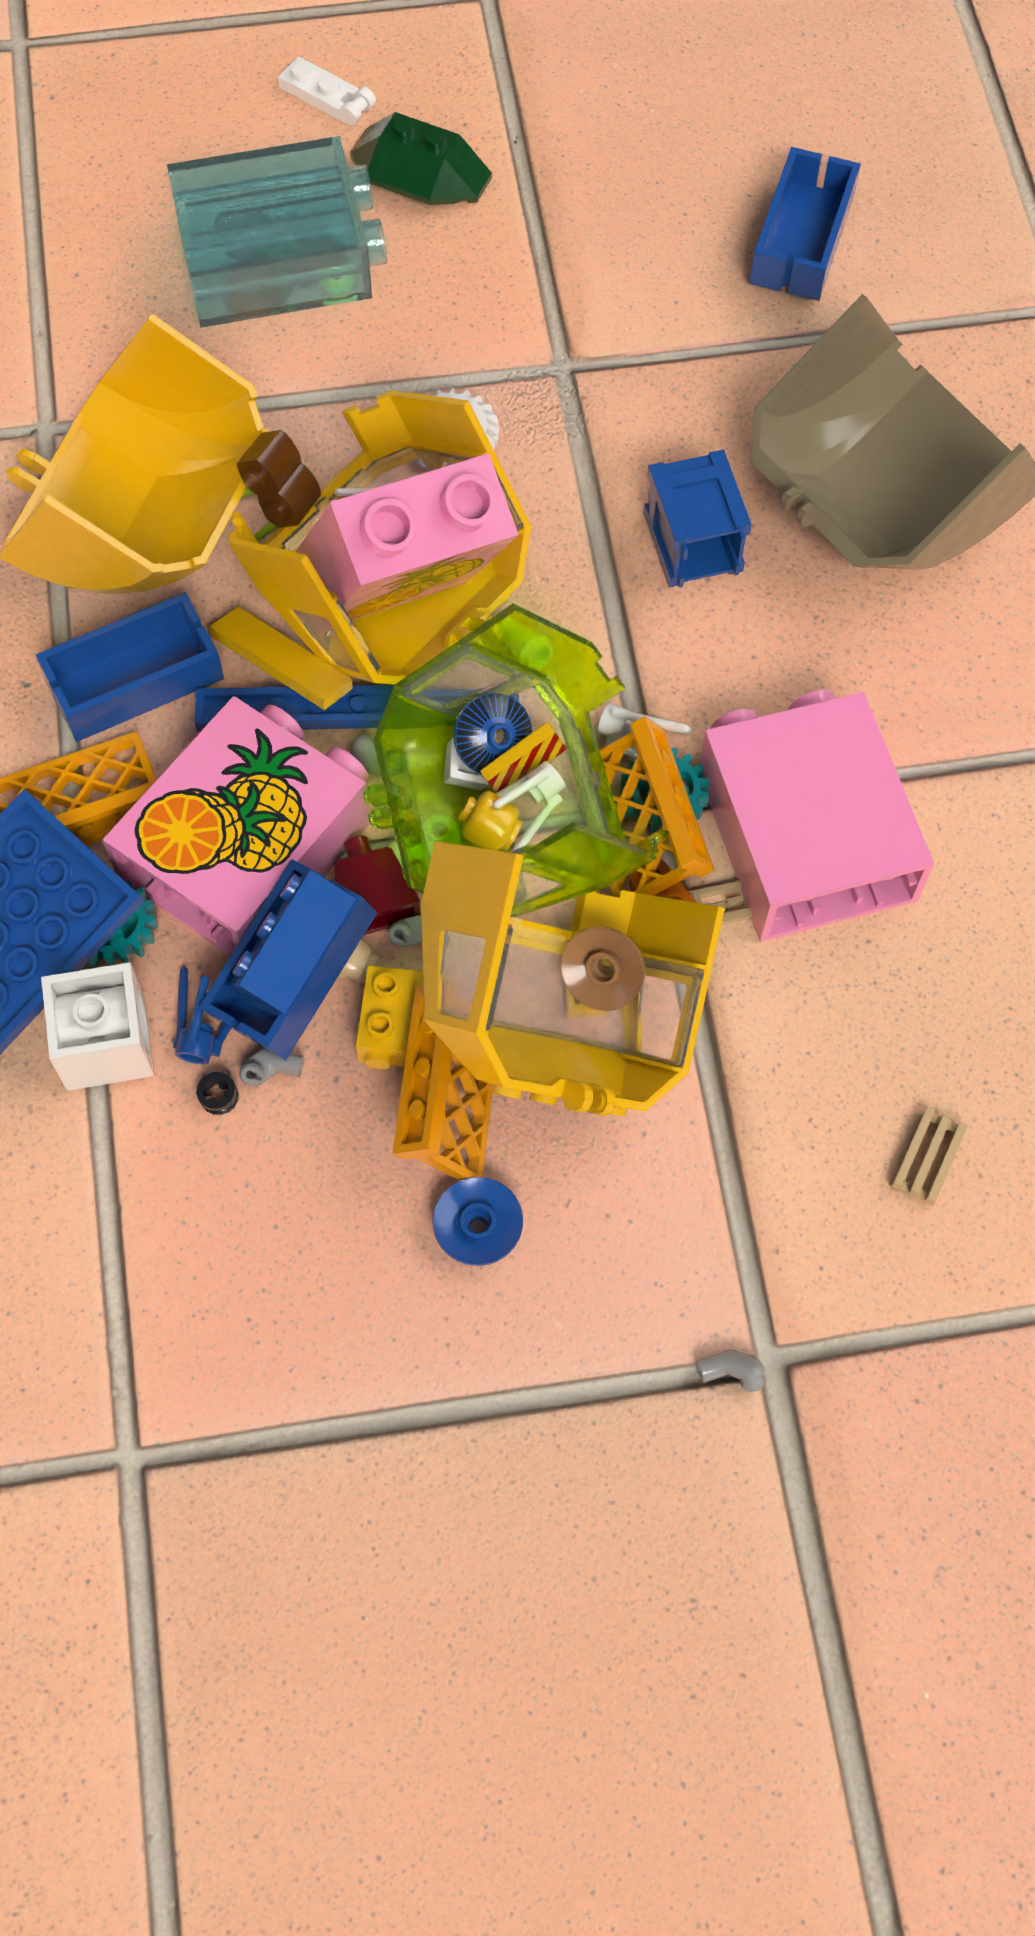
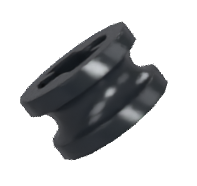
[196,1072,239,1115]

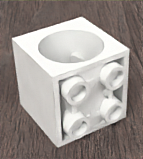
[41,962,154,1091]

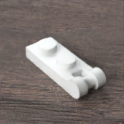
[278,56,376,126]

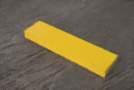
[210,606,353,710]

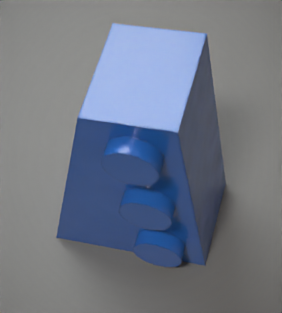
[227,870,356,1016]

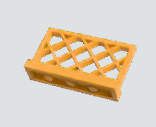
[570,716,715,898]
[0,731,157,846]
[392,980,501,1181]

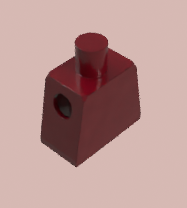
[334,835,421,935]

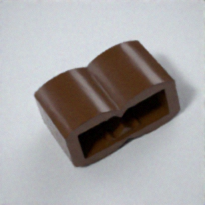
[237,430,321,528]

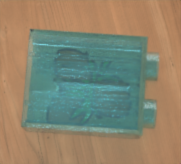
[167,136,387,328]

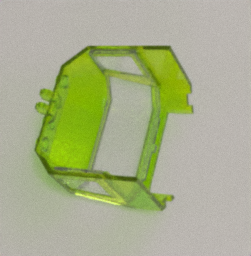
[363,603,669,918]

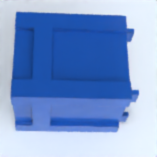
[643,449,752,588]

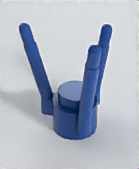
[173,968,231,1065]

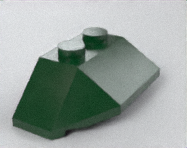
[350,112,492,205]

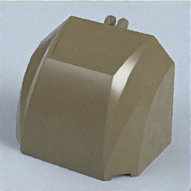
[751,293,1035,570]

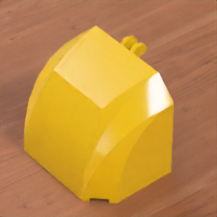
[0,313,269,594]

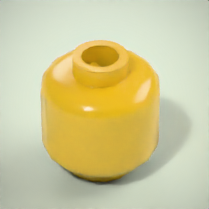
[457,791,523,851]

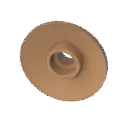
[561,926,645,1011]

